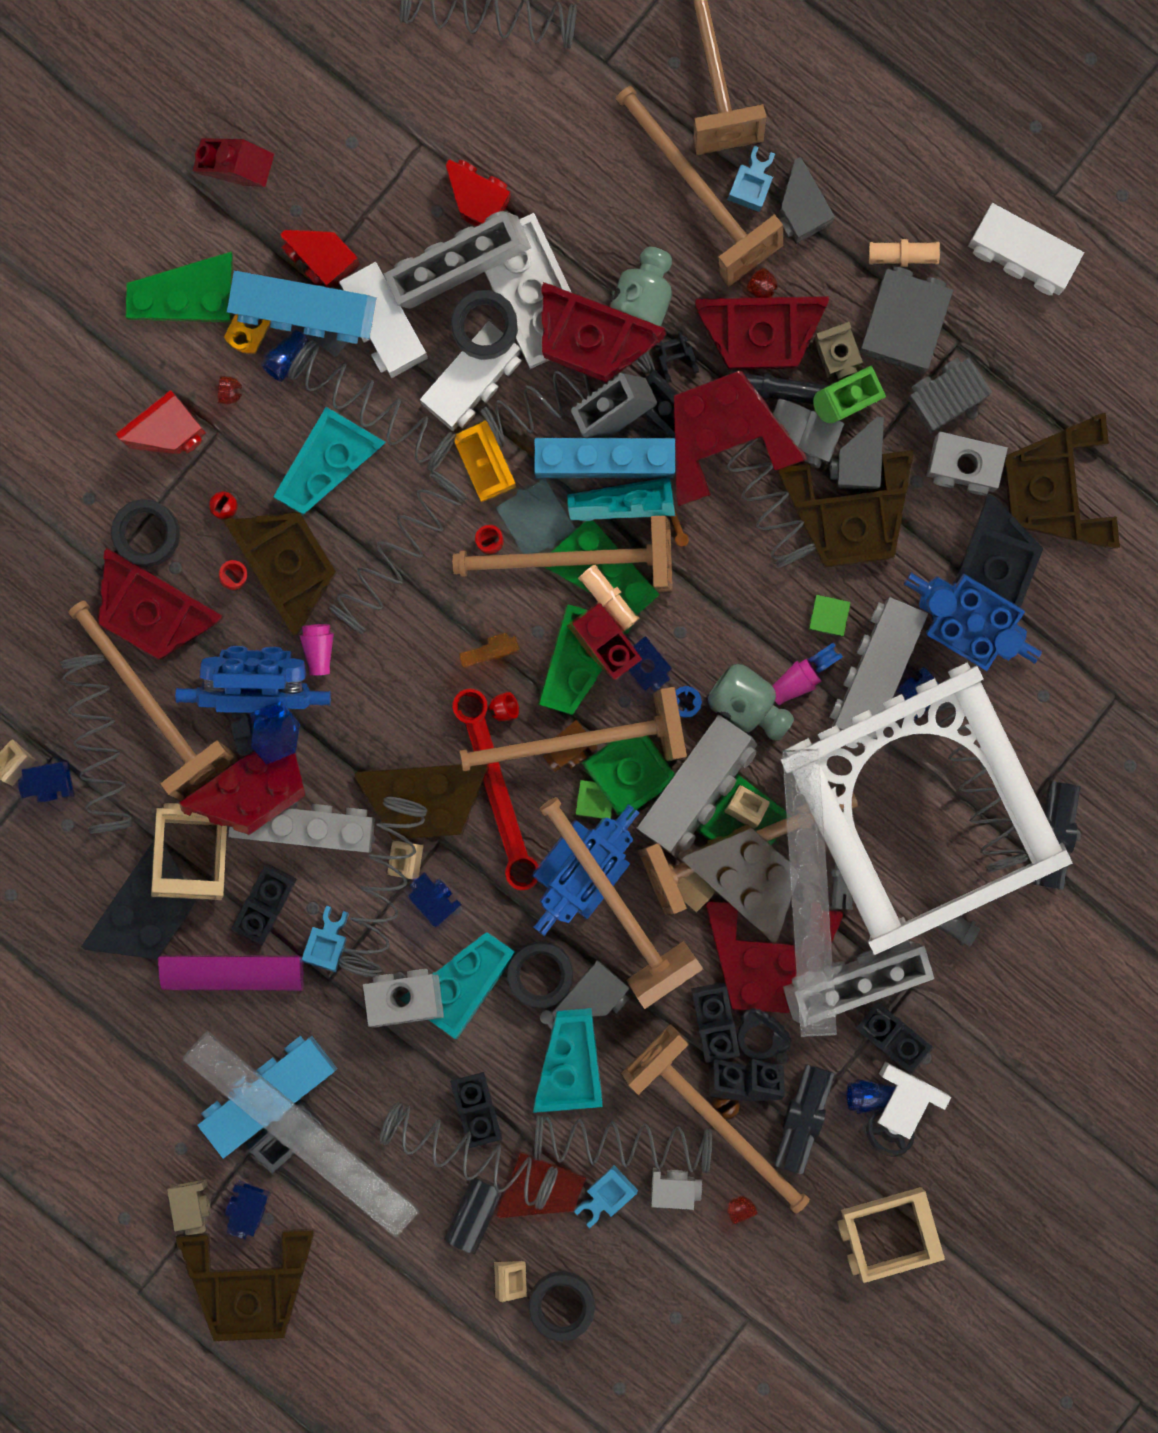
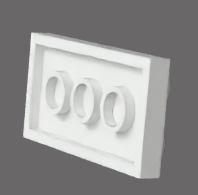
[485,213,572,369]

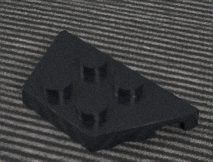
[955,494,1043,608]
[81,840,198,959]

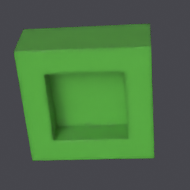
[808,595,851,637]
[576,780,612,819]

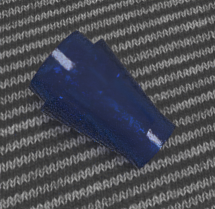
[261,330,309,382]
[846,1079,896,1114]

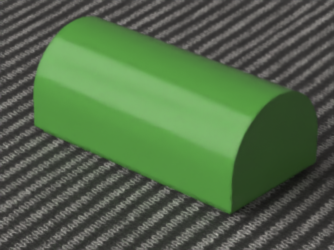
[813,365,886,423]

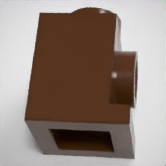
[543,720,598,772]

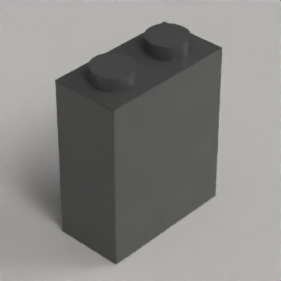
[859,267,953,374]

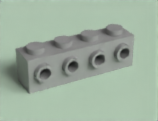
[384,211,531,309]
[829,597,928,739]
[637,715,757,857]
[228,802,375,853]
[783,939,934,1026]

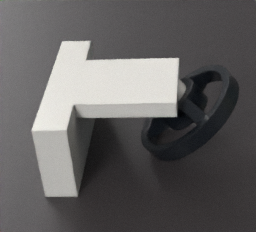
[866,1062,951,1157]

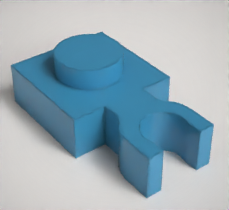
[727,146,775,212]
[302,906,349,972]
[574,1165,638,1228]

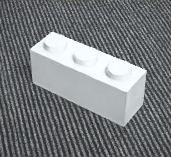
[968,203,1084,295]
[339,262,428,378]
[420,321,521,431]

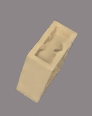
[151,803,227,900]
[837,1187,945,1283]

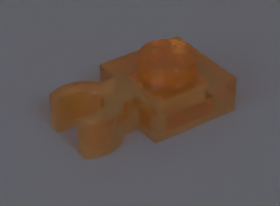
[459,633,520,668]

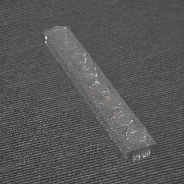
[783,748,837,1037]
[183,1031,419,1237]

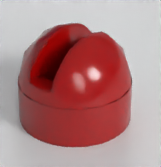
[209,491,238,520]
[475,525,504,555]
[219,560,247,590]
[489,692,519,721]

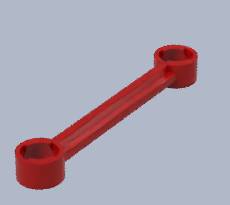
[453,689,539,890]

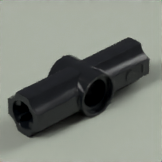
[1032,781,1081,890]
[774,1064,835,1174]

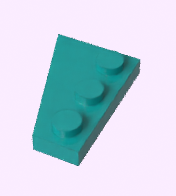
[273,407,386,515]
[567,477,675,521]
[399,932,516,1039]
[533,1008,603,1113]

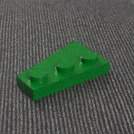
[126,251,233,322]
[544,520,660,616]
[538,604,633,715]

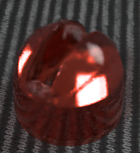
[747,268,778,298]
[218,376,243,404]
[728,1196,758,1225]

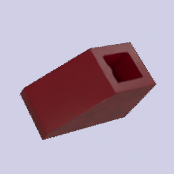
[192,138,274,187]
[567,603,642,680]

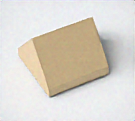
[0,739,36,786]
[724,785,770,829]
[388,840,424,879]
[677,873,716,912]
[494,1261,527,1302]

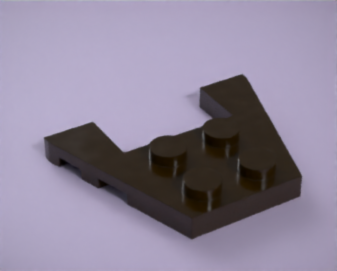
[1004,413,1120,549]
[778,450,914,568]
[176,1229,315,1341]

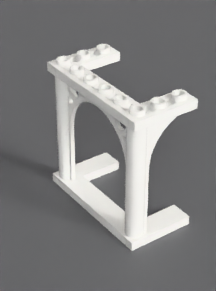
[781,662,1072,955]

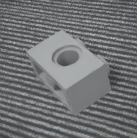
[926,432,1008,496]
[363,969,444,1027]

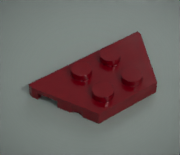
[541,282,666,382]
[695,296,829,370]
[99,548,224,660]
[179,728,305,835]

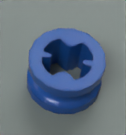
[808,642,843,674]
[675,686,702,718]

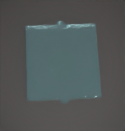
[496,479,575,554]

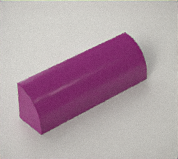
[158,955,304,991]

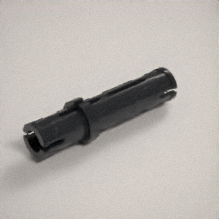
[732,371,830,404]

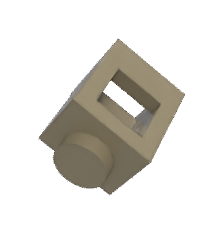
[814,322,863,380]
[167,1179,211,1235]

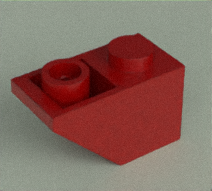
[446,159,511,227]
[280,230,360,289]

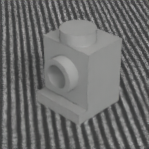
[651,1168,702,1210]

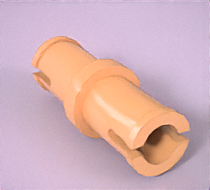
[869,239,940,267]
[578,564,640,632]

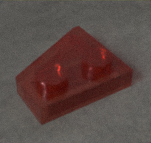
[496,1151,586,1218]

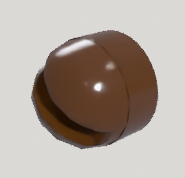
[712,1097,740,1120]

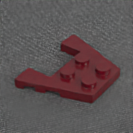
[674,371,807,506]
[706,901,843,1013]

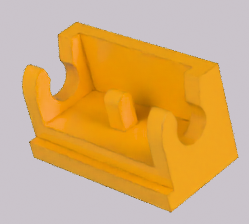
[454,420,516,503]

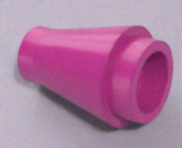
[299,624,334,675]
[772,659,822,706]

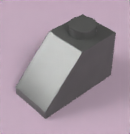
[779,157,835,244]
[830,417,884,491]
[551,959,630,1017]

